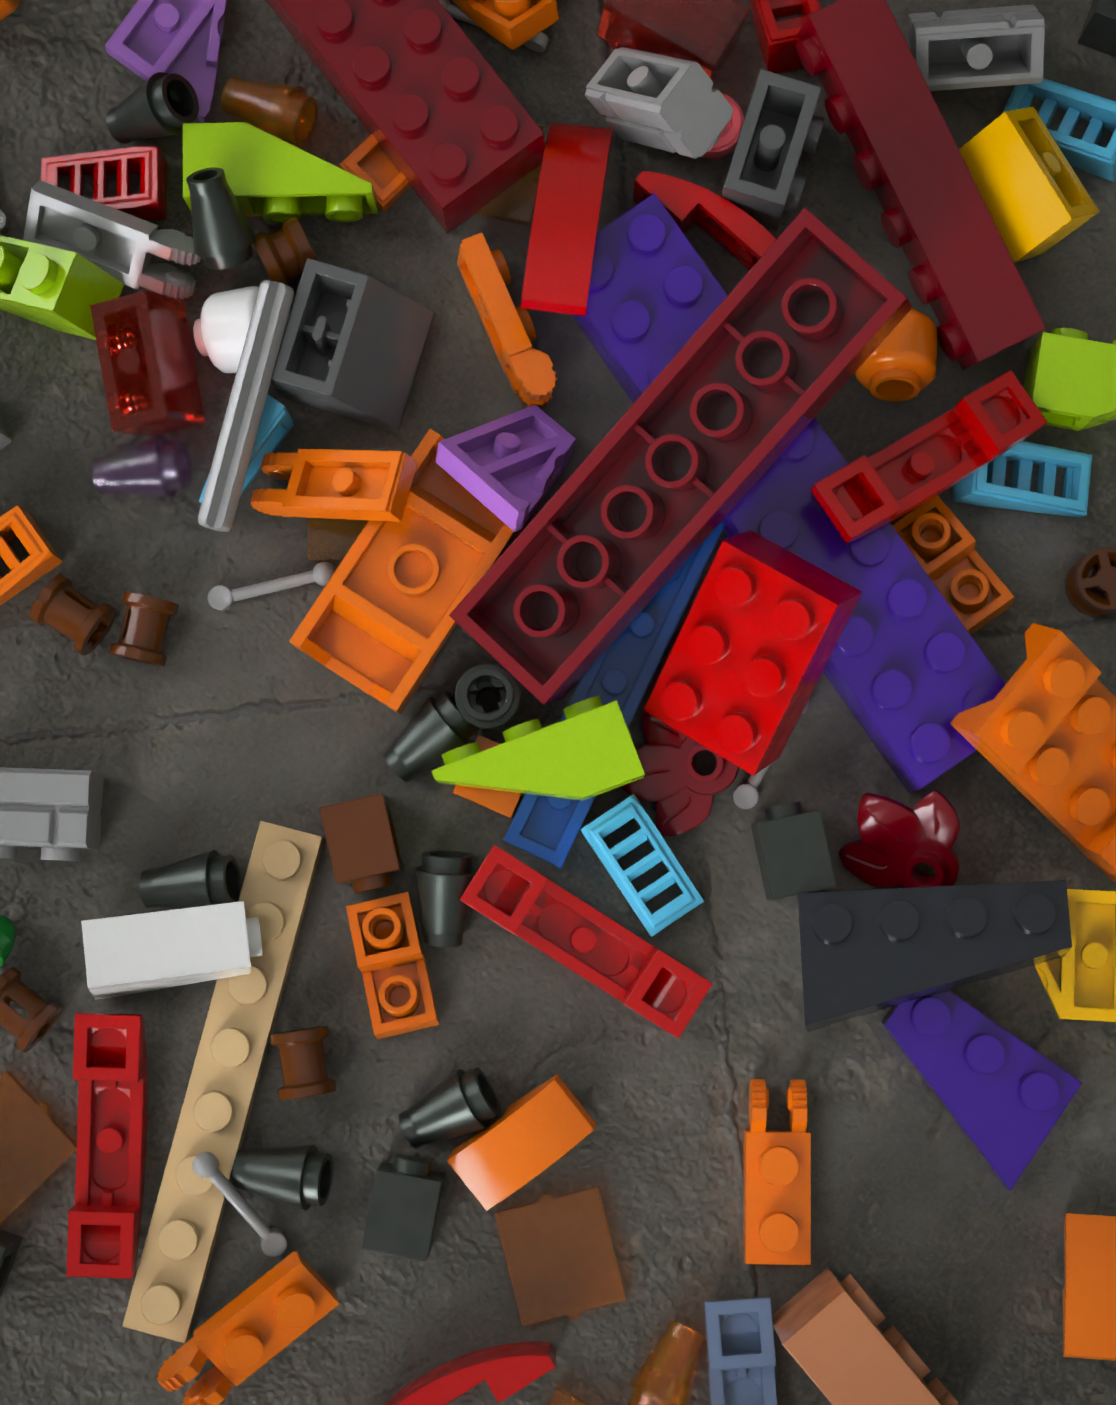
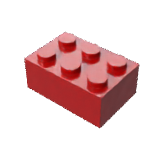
[643,530,862,776]

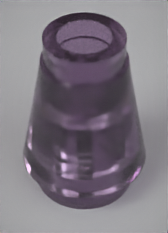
[92,435,191,497]

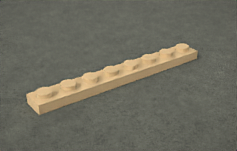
[122,821,325,1343]

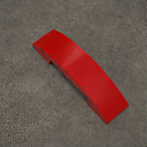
[521,122,613,316]
[633,171,777,271]
[810,370,1047,543]
[459,845,713,1039]
[66,1012,147,1279]
[383,1341,556,1405]

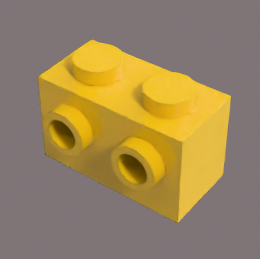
[959,107,1099,263]

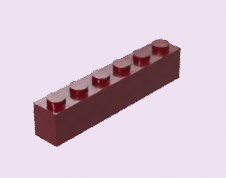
[797,0,1046,371]

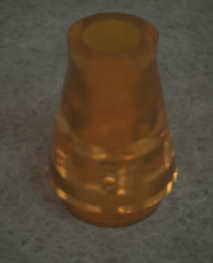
[221,76,318,146]
[627,1320,706,1405]

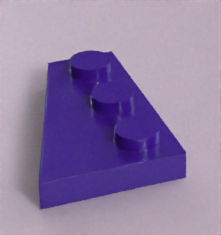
[881,991,1082,1191]

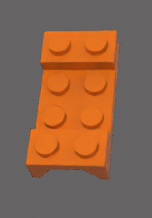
[289,429,536,716]
[950,623,1116,882]

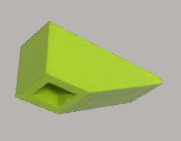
[183,122,378,224]
[0,235,124,342]
[1023,328,1116,431]
[431,696,645,801]

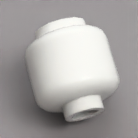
[193,286,289,374]

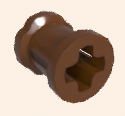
[29,574,116,656]
[109,592,179,667]
[0,967,63,1053]
[270,1026,337,1100]

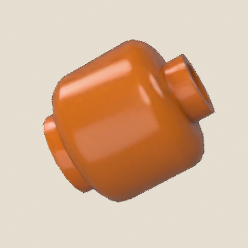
[855,306,937,402]

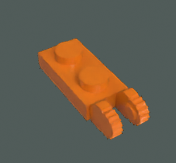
[457,232,558,410]
[250,449,417,522]
[743,1079,811,1265]
[156,1251,340,1405]

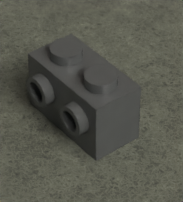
[721,69,825,230]

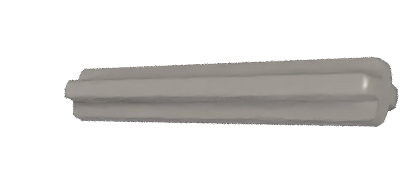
[198,280,294,532]

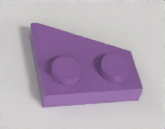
[105,0,228,123]
[435,405,576,532]

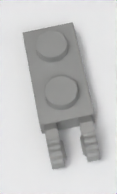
[23,180,201,300]

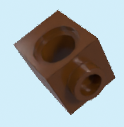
[319,793,404,894]

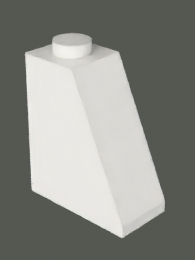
[81,901,262,1000]

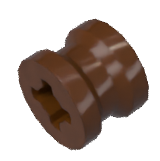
[253,216,318,287]
[1065,547,1116,617]

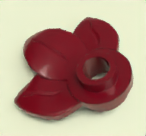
[620,713,739,836]
[839,789,960,888]

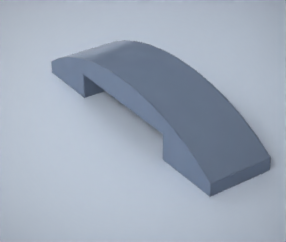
[704,1297,777,1405]

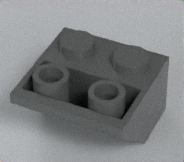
[271,258,435,432]

